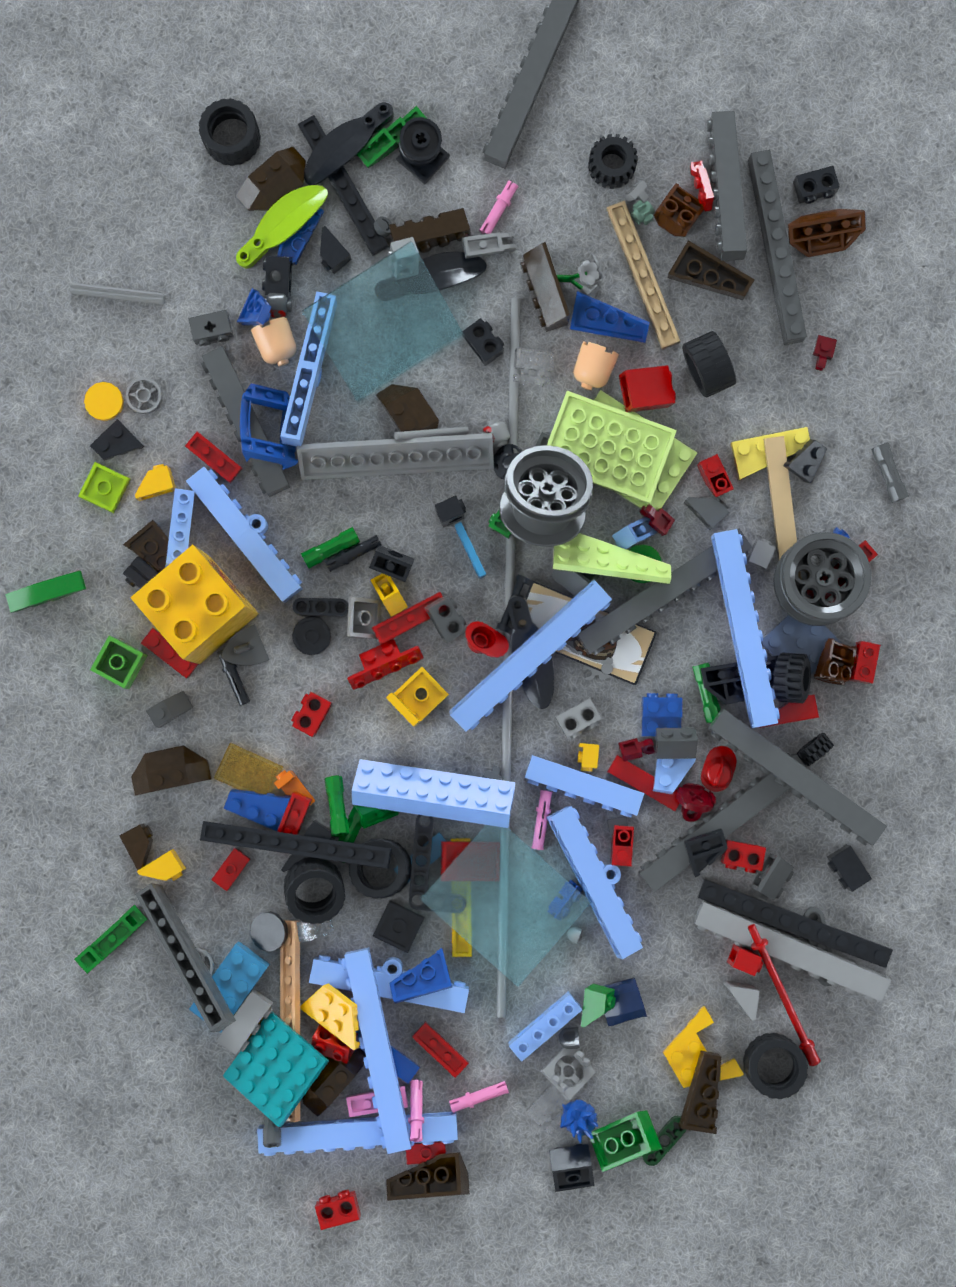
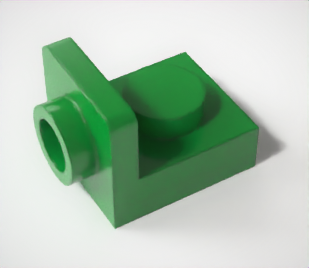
[488,510,512,539]

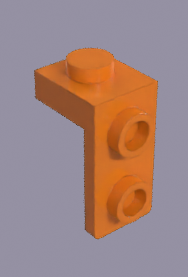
[274,770,315,805]

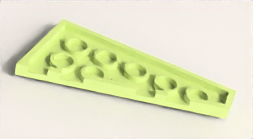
[553,533,671,584]

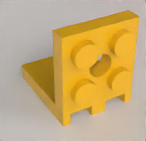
[386,667,449,727]

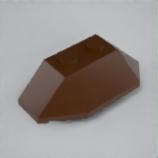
[788,209,866,257]

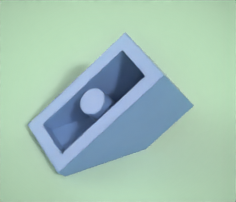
[612,517,658,549]

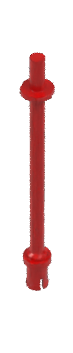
[748,924,821,1066]

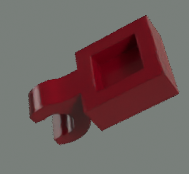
[812,335,837,371]
[639,504,675,536]
[618,738,655,762]

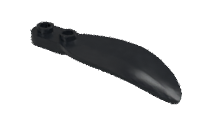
[304,102,394,186]
[374,252,487,301]
[507,595,554,709]

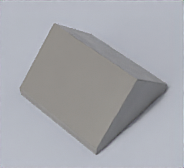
[347,597,381,639]
[723,981,760,1022]

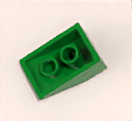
[590,1110,662,1172]

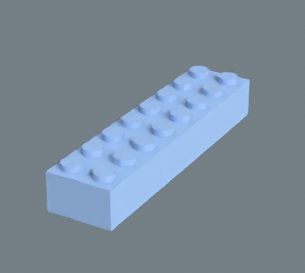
[352,759,515,828]

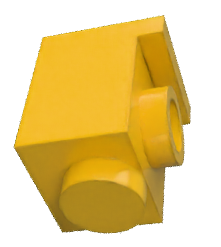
[577,743,599,772]

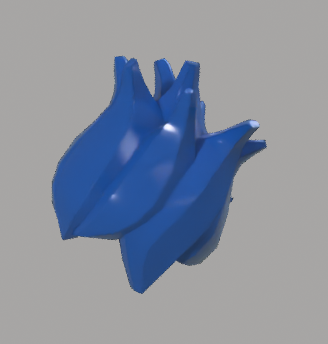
[560,1100,598,1143]

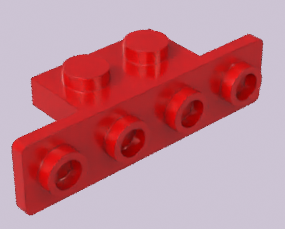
[347,639,424,690]

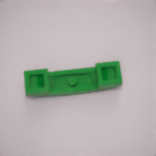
[74,905,148,974]

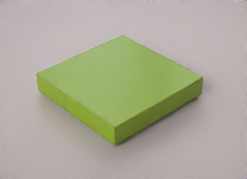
[78,462,131,513]

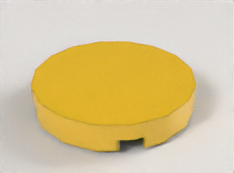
[84,382,124,421]

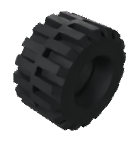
[588,134,638,189]
[774,653,811,704]

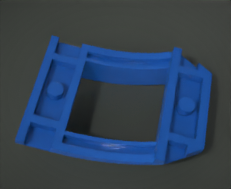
[240,383,298,470]

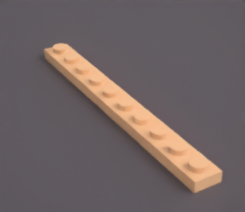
[280,920,300,1122]

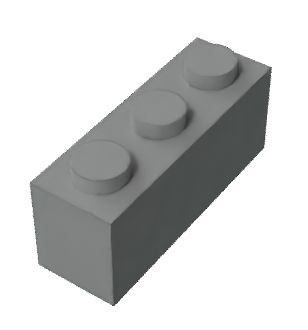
[217,989,273,1055]

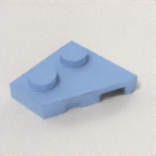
[653,758,696,794]

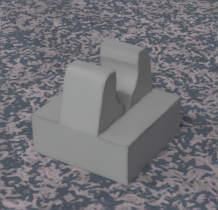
[623,180,649,203]

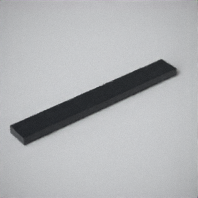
[298,115,389,256]

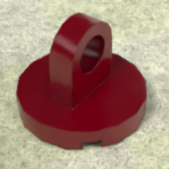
[676,783,716,822]

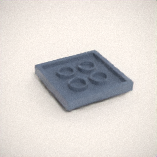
[761,615,841,674]

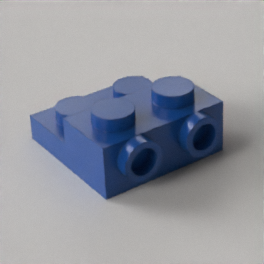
[642,693,682,737]

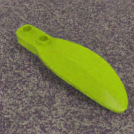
[236,185,328,269]

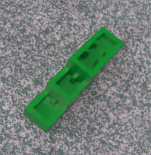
[357,106,426,168]
[5,571,86,613]

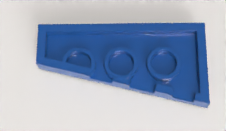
[570,291,650,343]

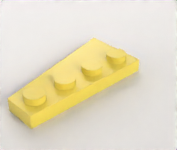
[731,427,810,480]

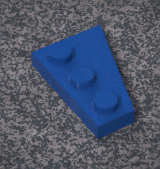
[389,948,452,1004]

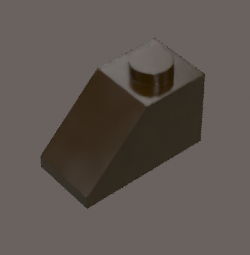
[119,823,153,870]

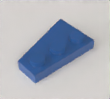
[277,209,324,265]
[237,288,271,326]
[224,789,291,831]

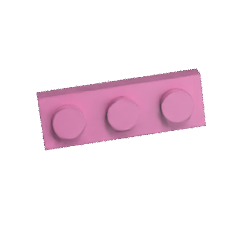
[346,1086,408,1117]

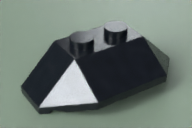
[700,655,778,705]

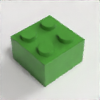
[90,636,148,689]

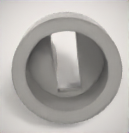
[567,927,583,944]

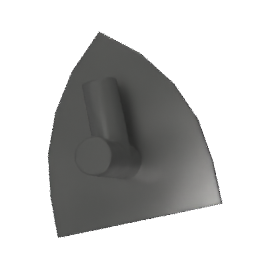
[221,624,269,666]

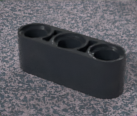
[292,598,348,617]

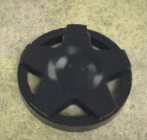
[493,444,523,480]

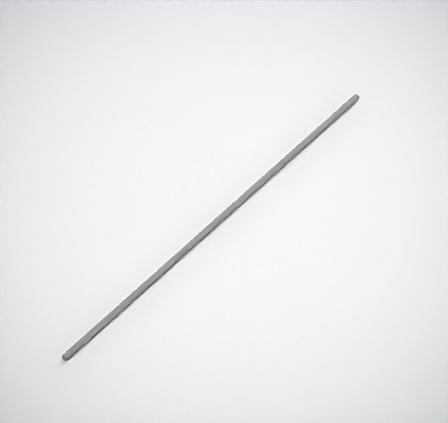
[496,298,521,1018]

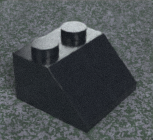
[549,1144,594,1192]

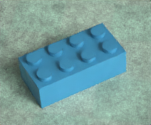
[189,941,270,1033]

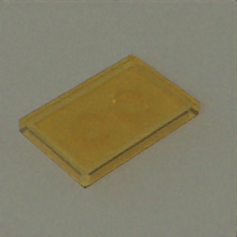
[214,743,284,794]

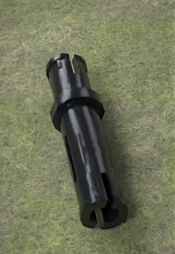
[325,535,382,572]
[217,650,250,706]

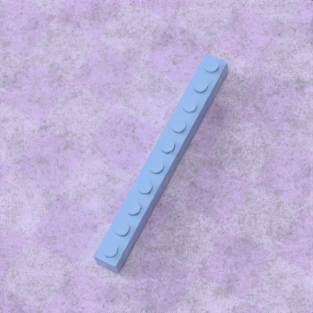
[711,529,780,729]
[449,580,612,731]
[342,947,412,1154]
[257,1112,458,1156]

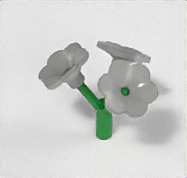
[557,256,603,298]

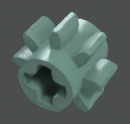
[631,200,655,226]

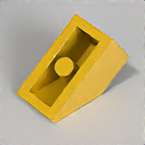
[135,464,176,501]
[370,573,408,617]
[137,849,186,881]

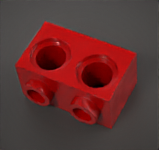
[850,641,881,684]
[291,692,333,737]
[721,839,766,874]
[727,944,763,976]
[311,1024,358,1064]
[315,1190,361,1230]

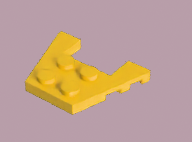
[663,1006,744,1088]

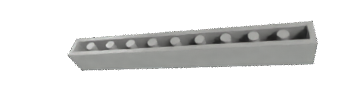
[694,900,891,1003]

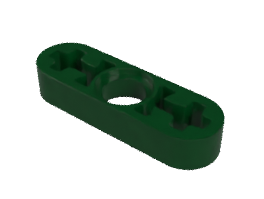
[643,1116,686,1166]

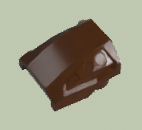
[653,183,704,237]
[814,638,857,685]

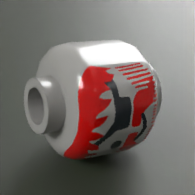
[482,419,510,449]

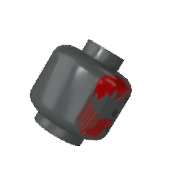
[264,293,292,318]

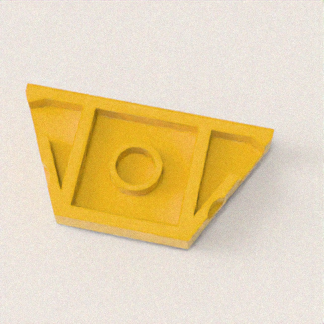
[300,983,360,1050]

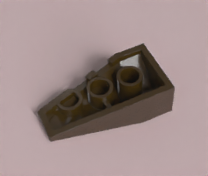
[386,1152,470,1201]

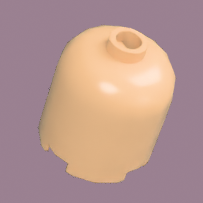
[251,317,296,366]
[573,341,619,391]

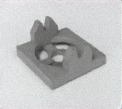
[541,1047,596,1101]

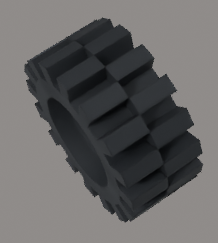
[797,732,834,767]

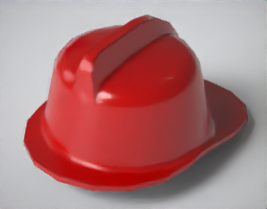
[465,621,509,658]
[701,746,737,792]

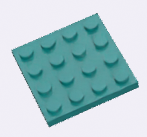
[223,1011,329,1127]

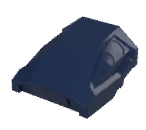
[604,977,647,1027]

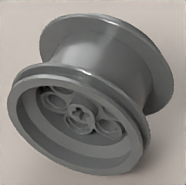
[499,445,593,547]
[774,532,871,626]

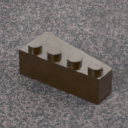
[389,208,471,253]
[667,240,755,300]

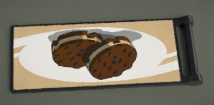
[496,574,657,685]

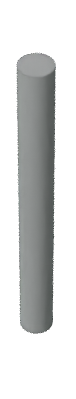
[394,426,469,440]

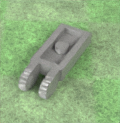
[462,232,517,259]

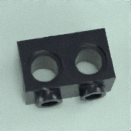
[793,166,840,204]
[462,318,505,366]

